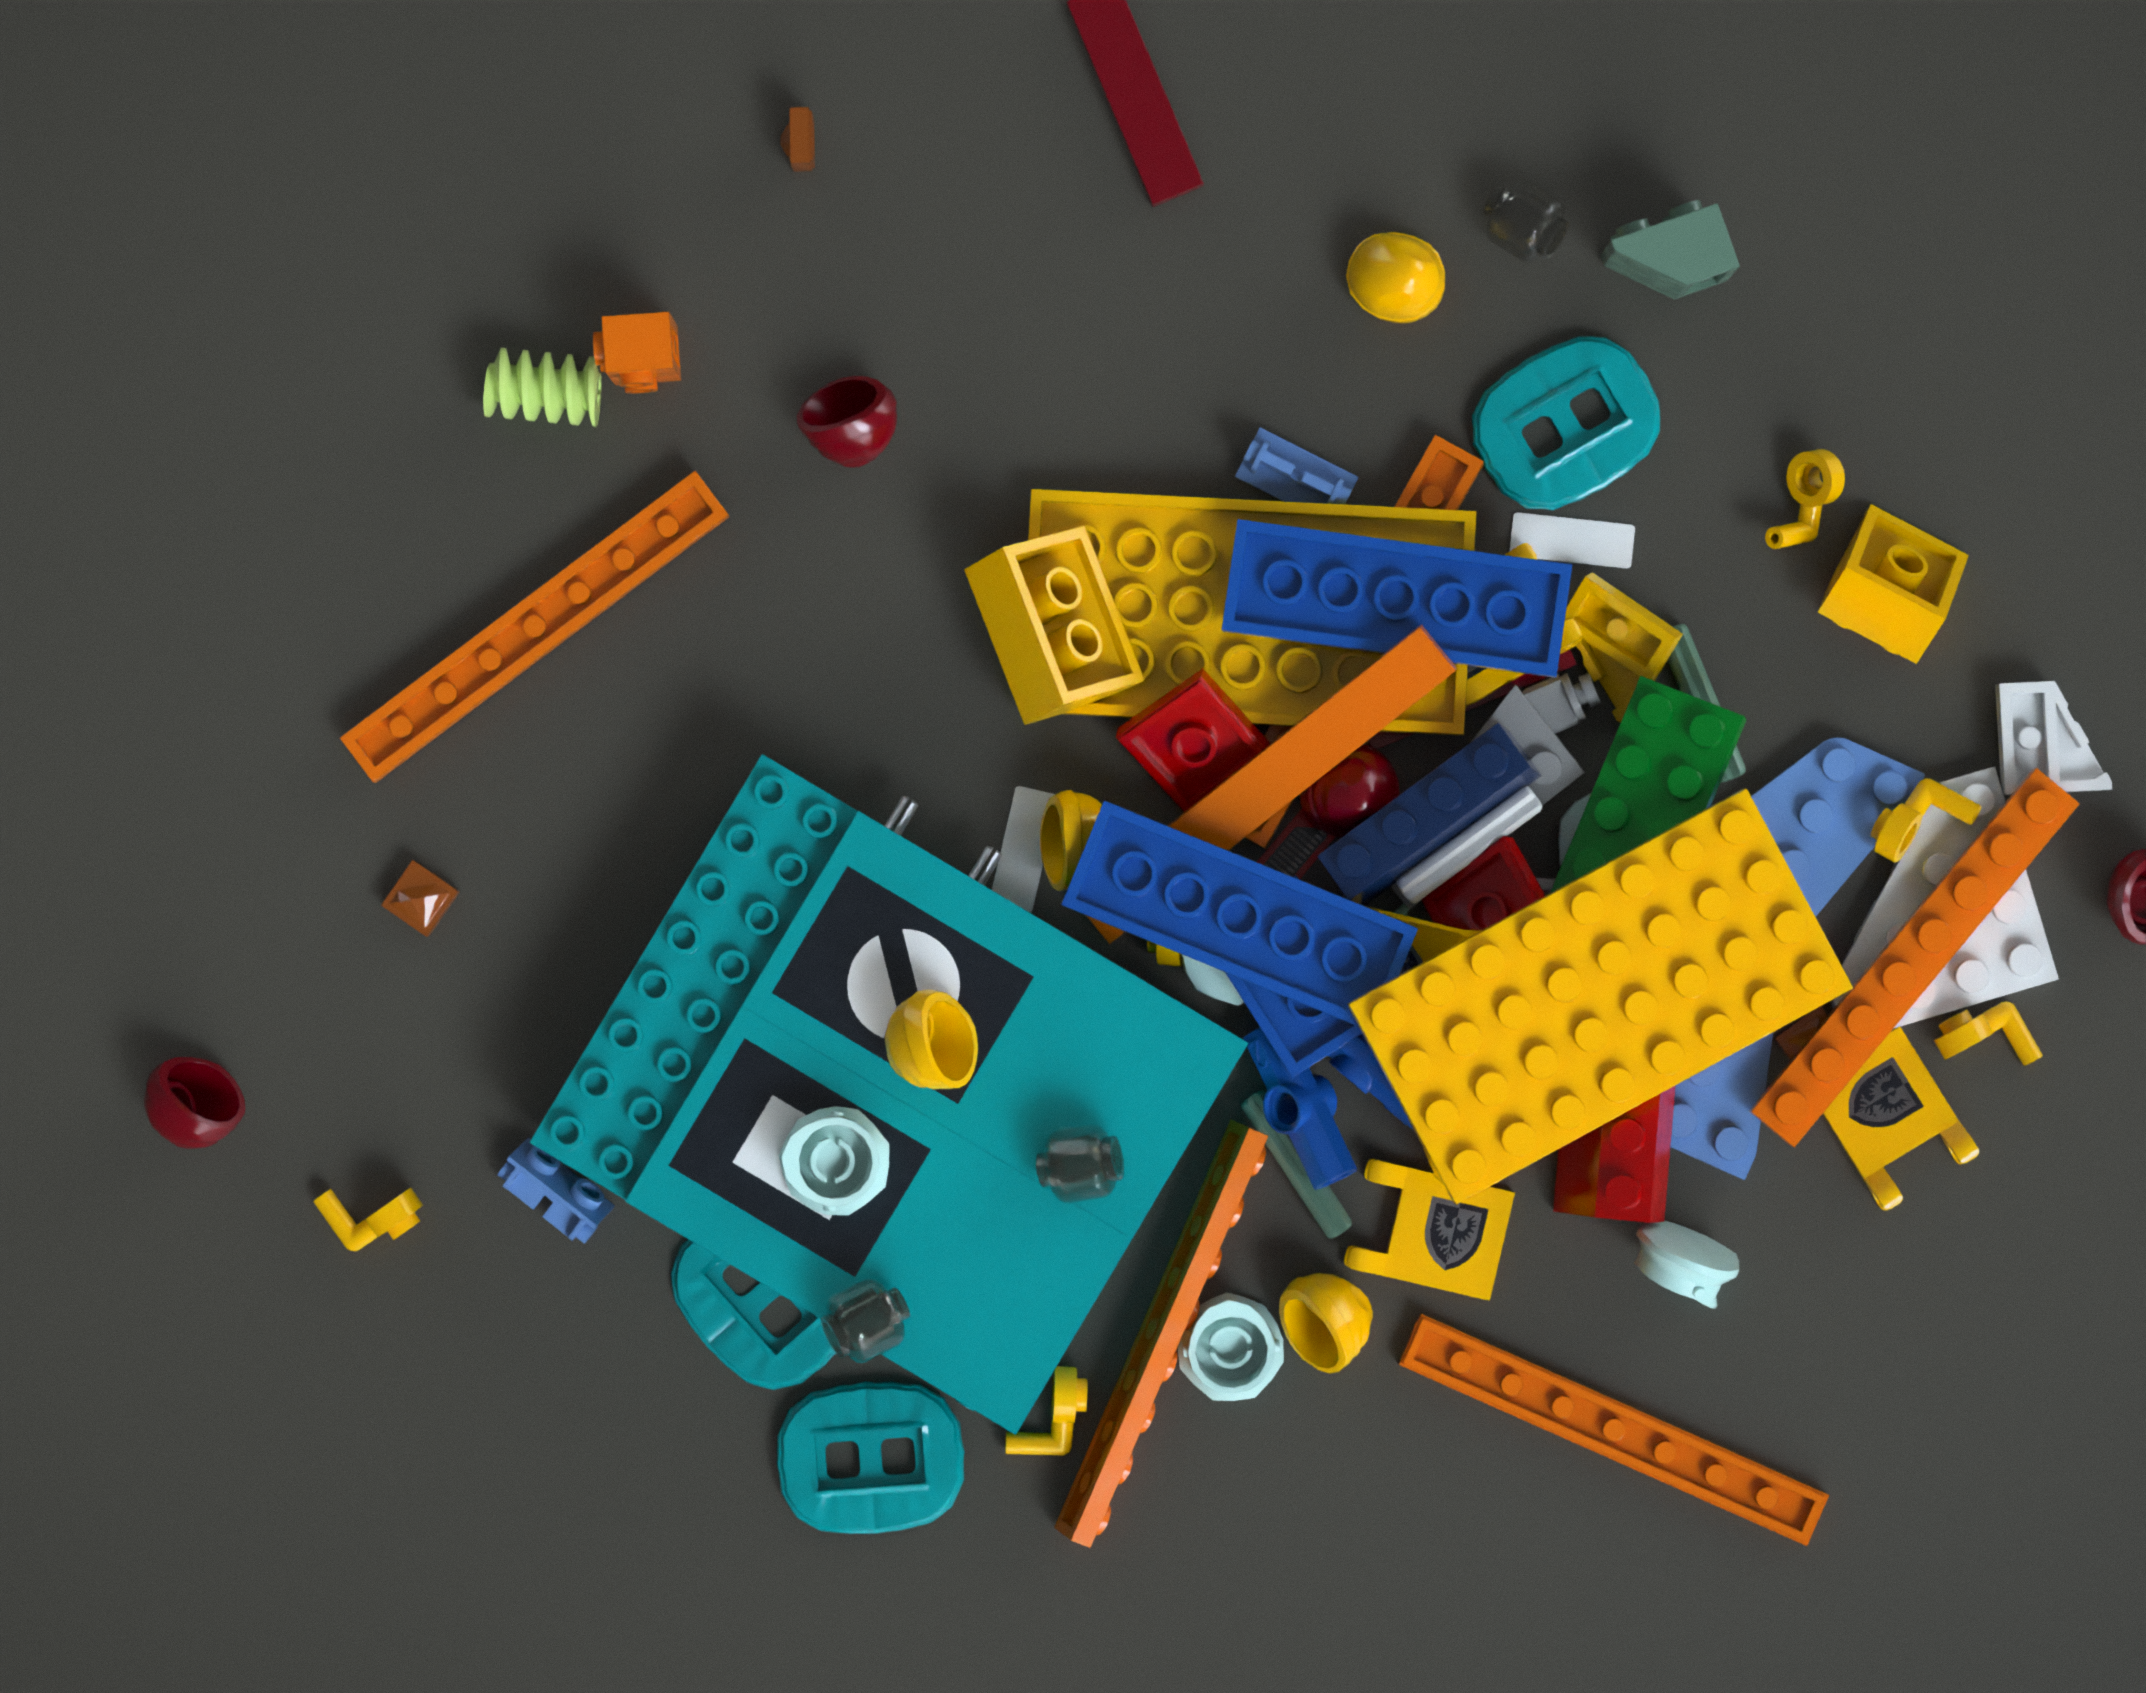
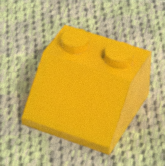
[1818,504,1969,664]

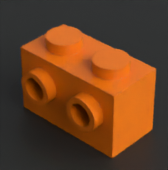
[593,312,681,394]

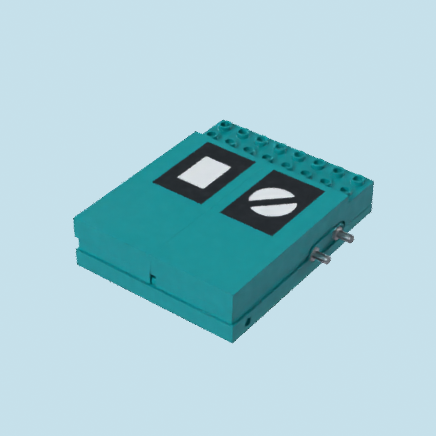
[529,754,1248,1435]

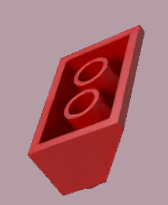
[1553,1085,1676,1223]

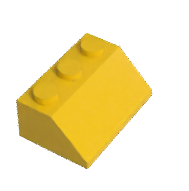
[964,526,1145,725]

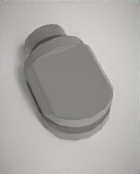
[1523,673,1601,734]

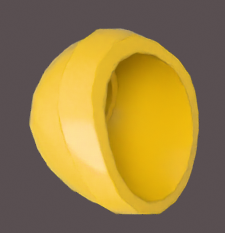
[1346,232,1445,323]
[1039,790,1102,891]
[884,989,978,1090]
[1279,1273,1373,1374]

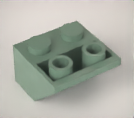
[1600,200,1740,300]

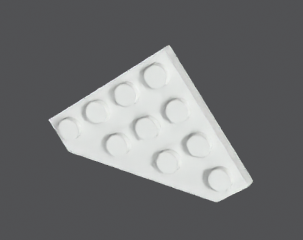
[1830,766,2059,1028]

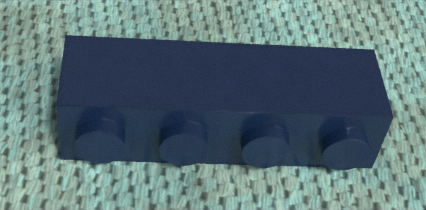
[1318,722,1542,906]

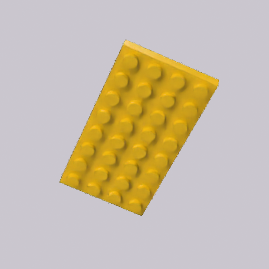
[1018,489,1477,736]
[1347,789,1853,1205]

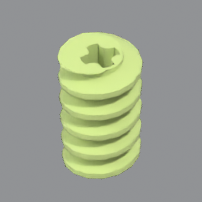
[483,348,602,427]

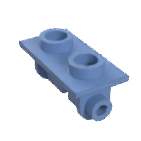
[1235,427,1359,505]
[497,1137,615,1244]

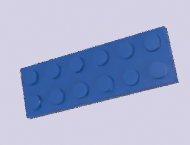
[1222,519,1572,678]
[1061,801,1418,1027]

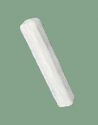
[1396,786,1542,904]

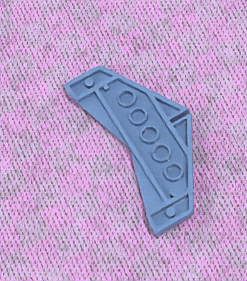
[1671,738,1925,1180]

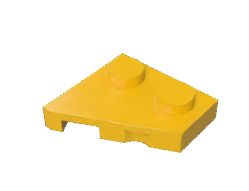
[1565,572,1683,723]

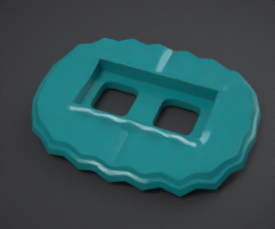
[1472,336,1660,510]
[671,1239,848,1390]
[777,1381,965,1534]

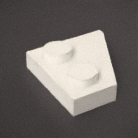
[1995,681,2112,795]

